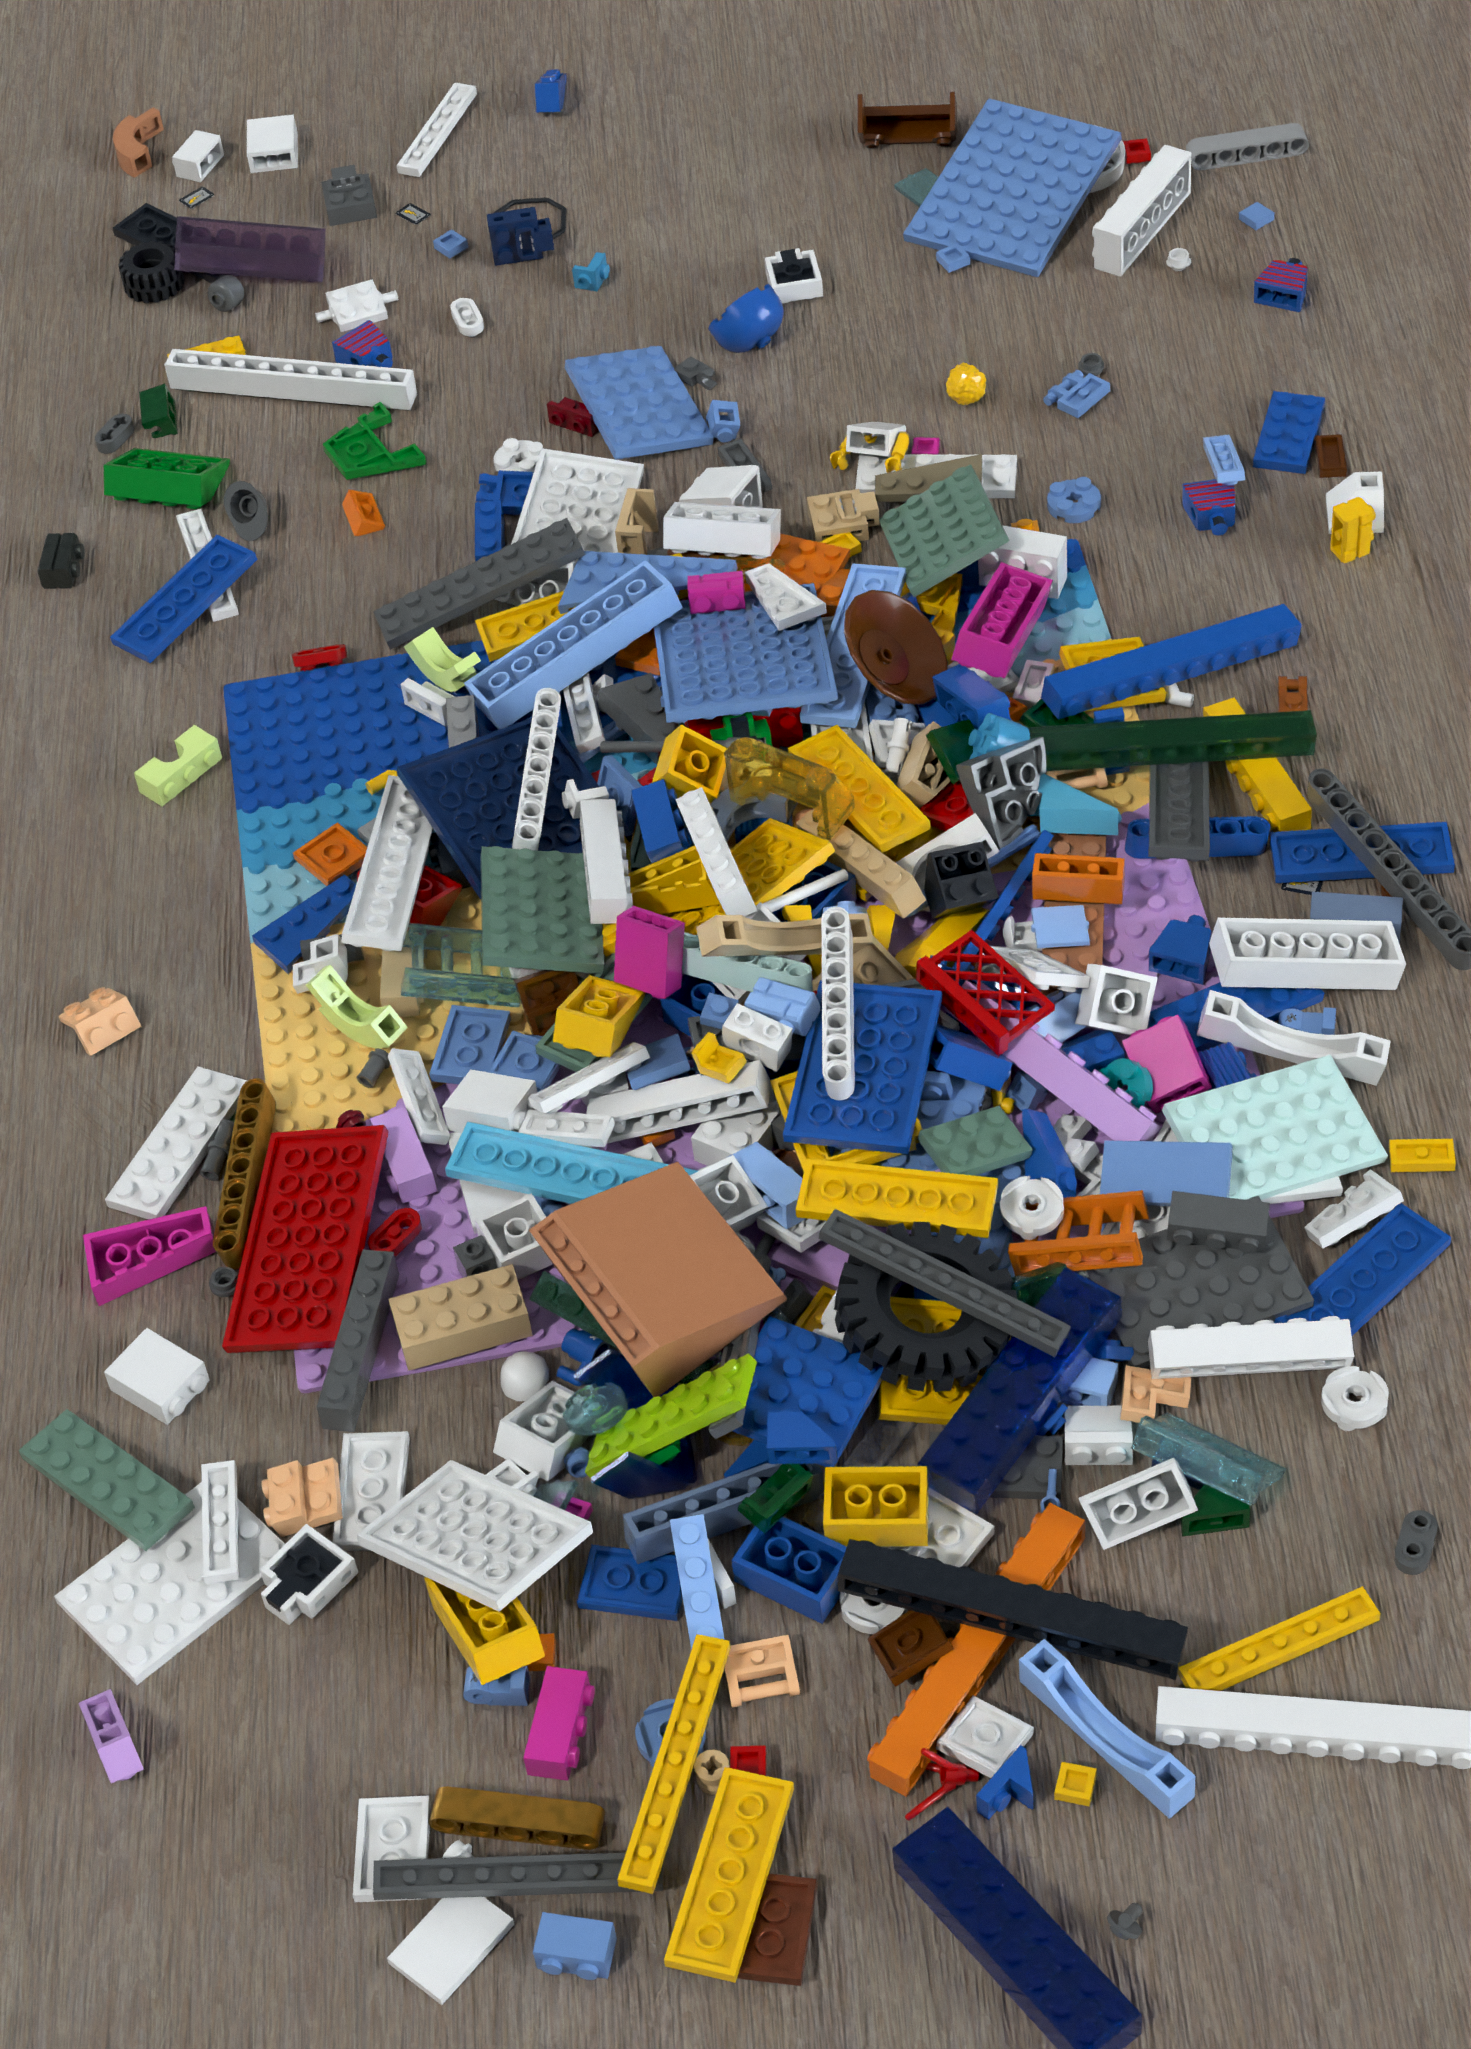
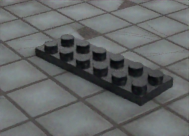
[113,203,250,283]

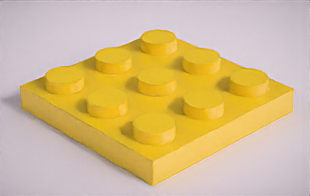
[1059,636,1166,712]

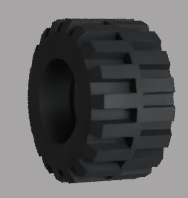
[118,241,185,303]

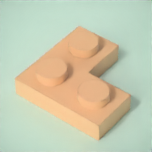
[1120,1365,1191,1425]

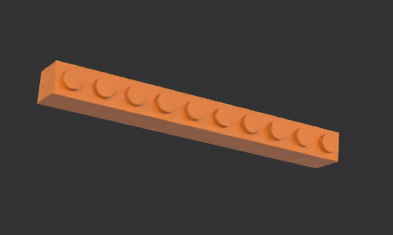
[867,1503,1085,1797]

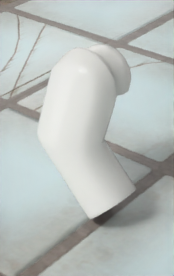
[1164,683,1194,708]

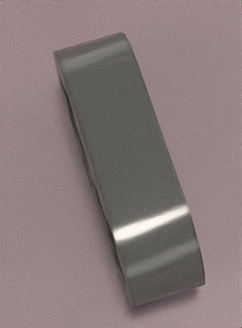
[95,414,134,454]

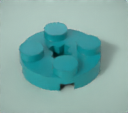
[1099,1058,1153,1109]

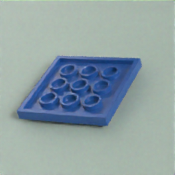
[733,1316,883,1467]

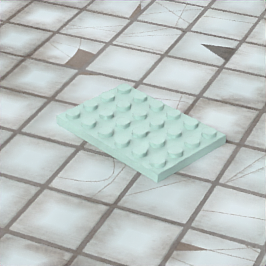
[1162,1055,1388,1200]

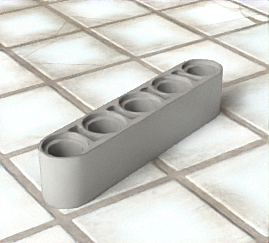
[1186,123,1309,170]

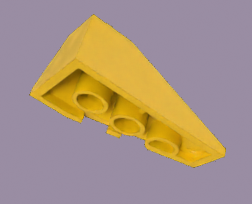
[894,908,989,979]

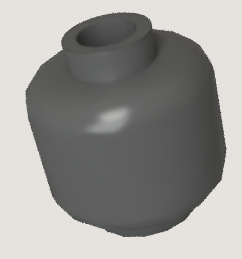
[207,275,244,312]

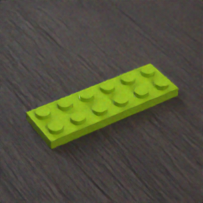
[585,1353,757,1481]

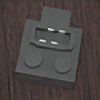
[321,165,377,226]

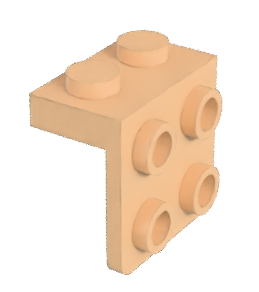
[59,987,142,1056]

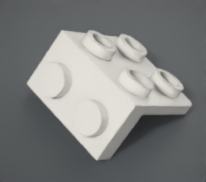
[1065,1405,1133,1465]

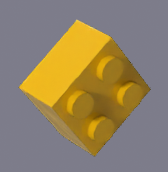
[652,725,731,803]

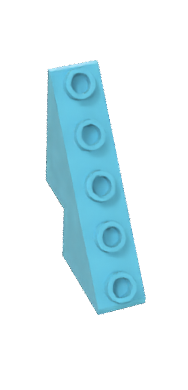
[1028,774,1122,835]

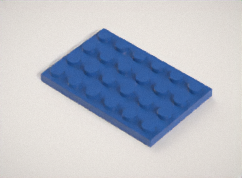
[783,980,943,1154]

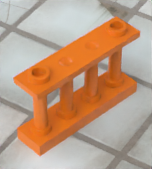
[1008,1190,1149,1276]

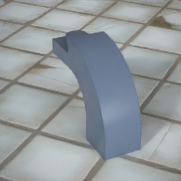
[711,778,798,842]

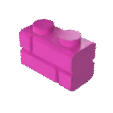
[687,571,746,614]

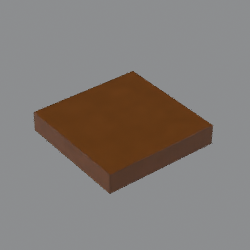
[867,1610,954,1687]

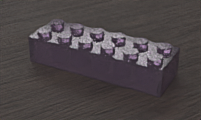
[174,216,326,282]

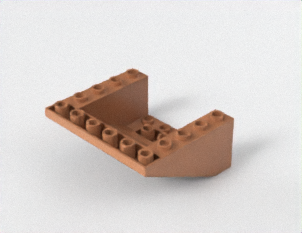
[529,1162,787,1397]

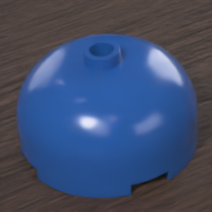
[708,284,784,353]

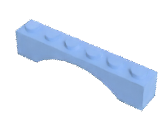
[1019,1639,1196,1819]

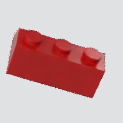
[357,865,462,937]

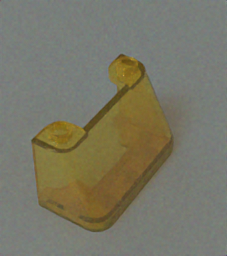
[724,737,855,841]

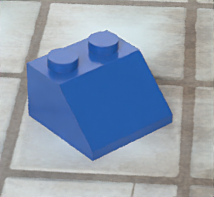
[1060,1030,1125,1073]

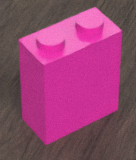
[614,906,685,999]
[1122,1014,1212,1114]

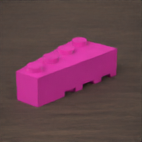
[83,1206,216,1306]

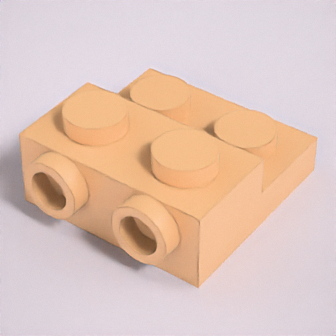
[262,1457,343,1537]

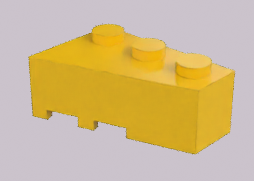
[628,846,720,914]

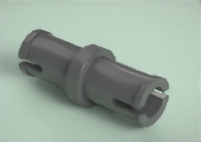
[200,1119,234,1181]

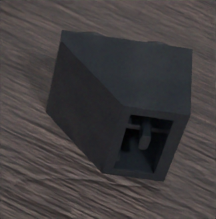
[924,842,999,919]

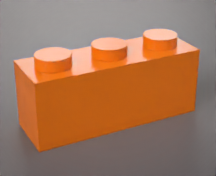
[1032,853,1125,904]

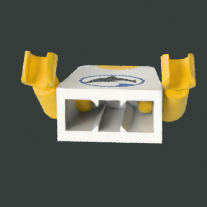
[830,422,909,473]

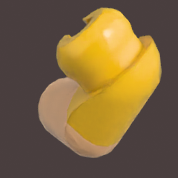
[991,1077,1015,1114]

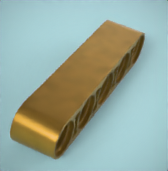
[429,1786,605,1850]

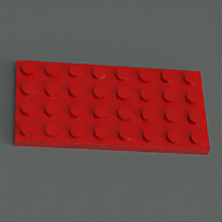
[222,1125,389,1353]

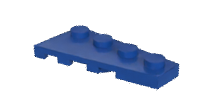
[252,874,356,974]

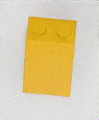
[553,975,646,1057]

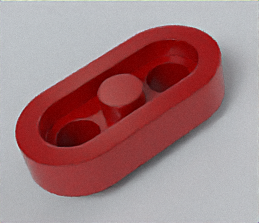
[292,644,347,671]
[368,1208,422,1257]

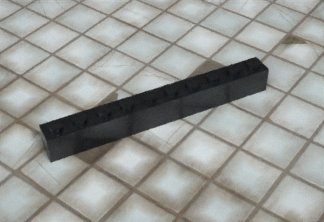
[838,1539,1188,1680]

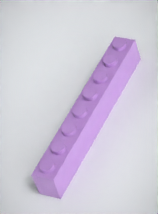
[945,980,1162,1141]

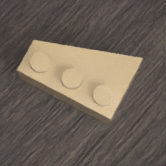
[896,721,950,809]

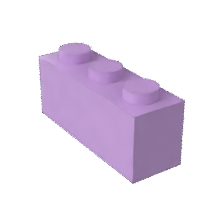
[370,1106,437,1204]

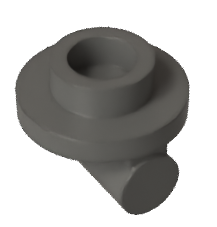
[1107,1903,1142,1940]

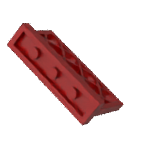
[916,930,1055,1056]

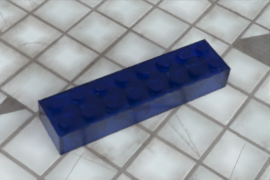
[918,1267,1122,1515]
[892,1806,1142,2049]

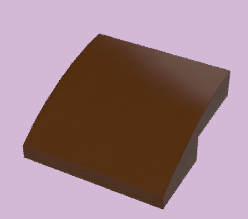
[514,970,579,1037]

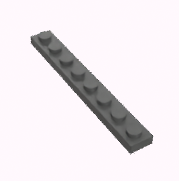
[818,1209,1071,1357]
[373,1853,663,1900]

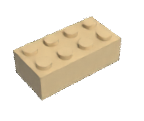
[388,1264,533,1371]

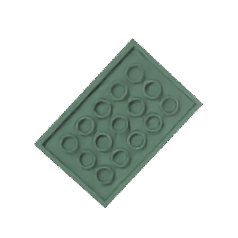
[879,464,1010,597]
[481,846,604,974]

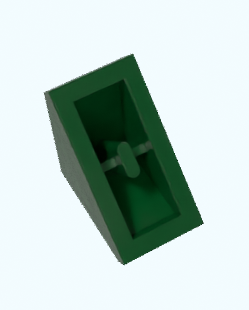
[1181,1480,1250,1537]

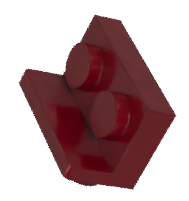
[547,397,599,437]

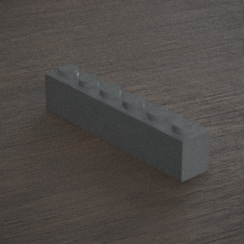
[317,1249,399,1432]

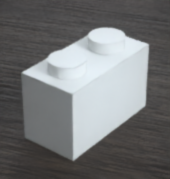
[172,130,224,182]

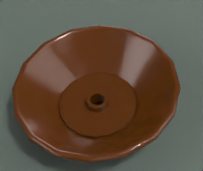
[844,590,948,705]

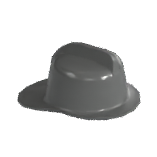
[224,481,268,541]

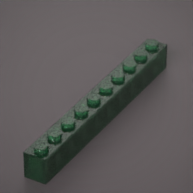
[1027,710,1317,771]

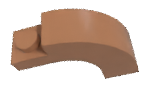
[113,107,164,178]

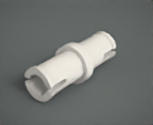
[884,718,912,778]

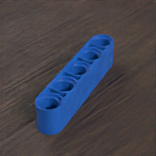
[1124,816,1270,859]

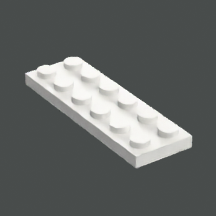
[855,454,1017,498]
[105,1067,247,1220]

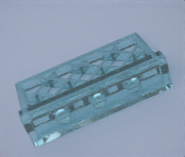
[1131,1412,1286,1506]

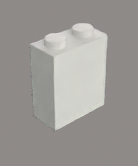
[247,114,298,173]
[442,1069,538,1133]
[104,1328,210,1425]

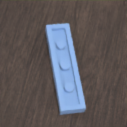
[1203,435,1245,485]
[670,1514,725,1650]

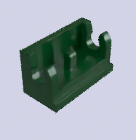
[139,383,178,438]
[738,1464,813,1534]

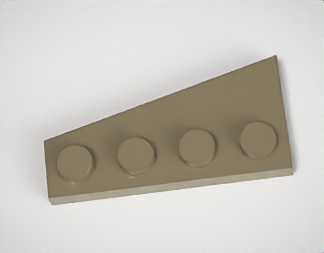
[875,454,982,502]

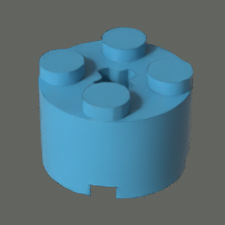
[968,713,1030,760]

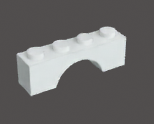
[896,813,1000,891]

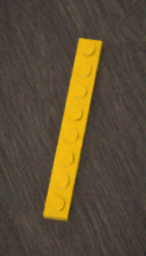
[617,1634,731,1894]

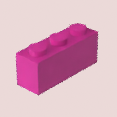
[523,1666,595,1781]

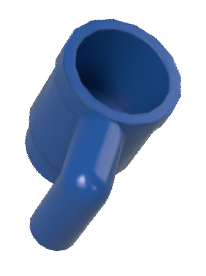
[556,1328,610,1387]

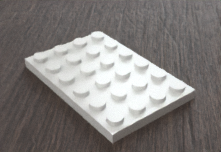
[511,448,644,563]
[357,1460,593,1612]
[54,1482,285,1685]

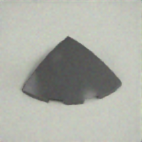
[956,737,1046,850]

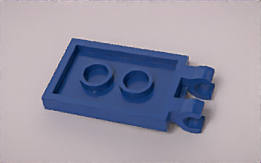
[476,470,534,515]

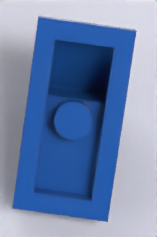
[976,1745,1034,1820]

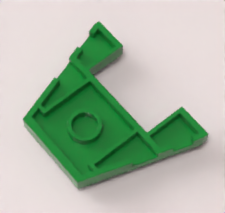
[323,402,426,480]

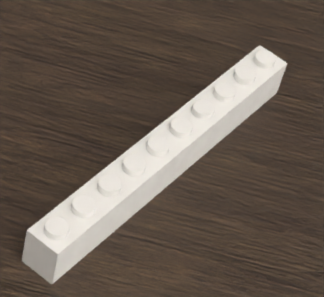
[165,349,417,410]
[1155,1686,1471,1769]

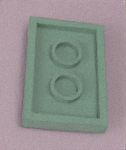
[918,1106,1033,1176]

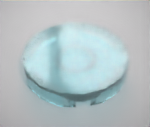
[563,1382,628,1435]

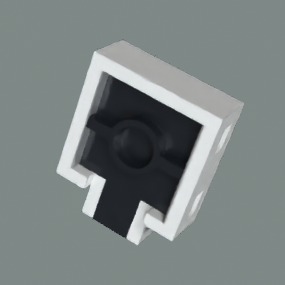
[764,248,823,303]
[259,1524,358,1625]

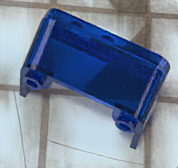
[574,1348,697,1499]

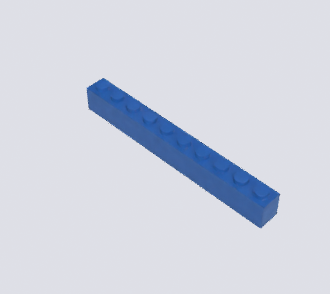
[1041,604,1302,719]

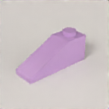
[79,1689,144,1784]

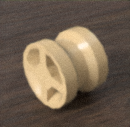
[694,1749,730,1795]

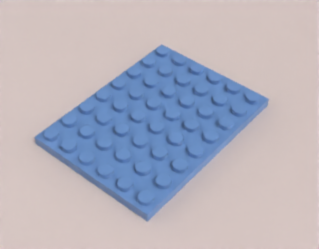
[903,98,1122,277]
[654,583,838,723]

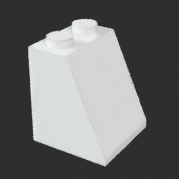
[679,465,763,508]

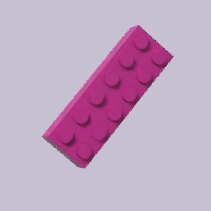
[951,562,1053,679]

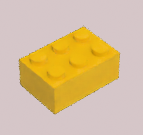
[823,1466,929,1547]

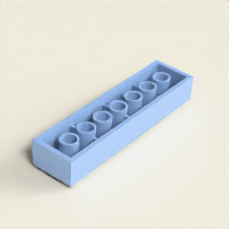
[464,560,683,729]

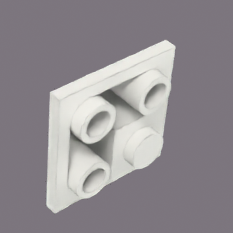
[1326,472,1384,534]

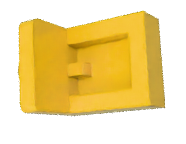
[692,1032,747,1084]

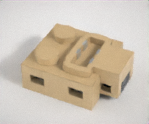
[807,489,880,542]

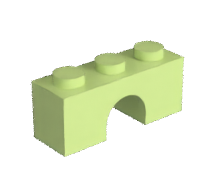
[134,725,222,807]

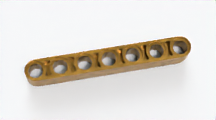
[213,1078,276,1270]

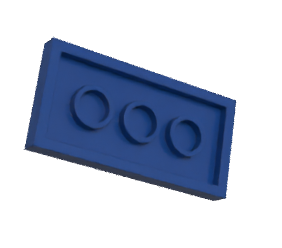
[1253,391,1325,474]

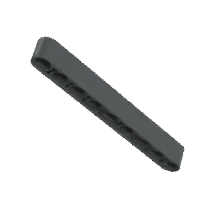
[1307,768,1471,970]

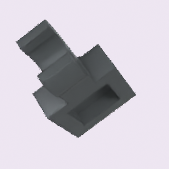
[674,356,717,390]

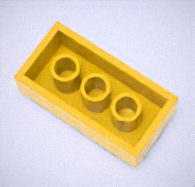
[424,1577,545,1685]

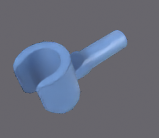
[1040,1469,1061,1513]

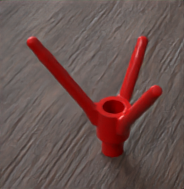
[905,1748,979,1821]

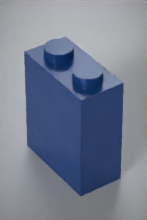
[929,1024,1013,1091]

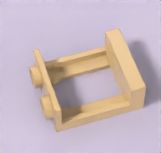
[615,488,659,555]

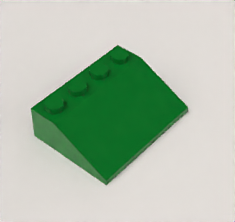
[104,448,230,509]

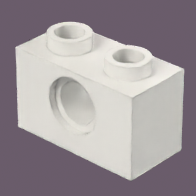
[722,1003,793,1072]

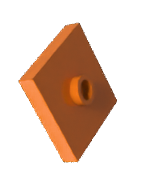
[293,822,367,886]

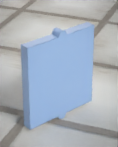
[1031,905,1090,948]

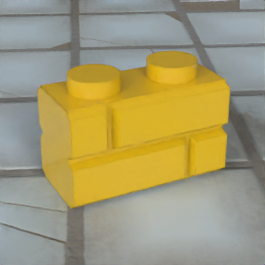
[1330,497,1376,563]

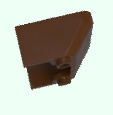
[858,92,957,148]

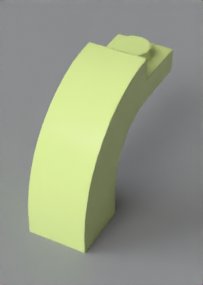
[404,627,481,692]
[305,965,408,1049]

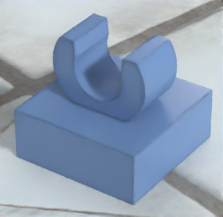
[1006,1070,1048,1111]

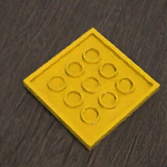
[879,1297,1012,1430]

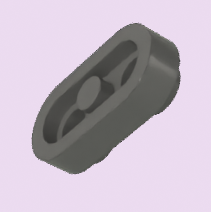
[1394,1510,1438,1575]

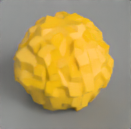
[946,362,986,405]

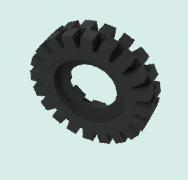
[834,1222,1017,1392]

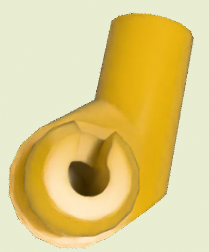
[365,770,398,795]

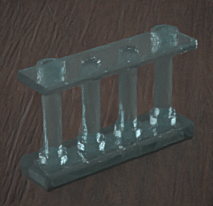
[401,923,521,1007]

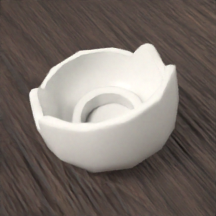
[500,1351,549,1401]

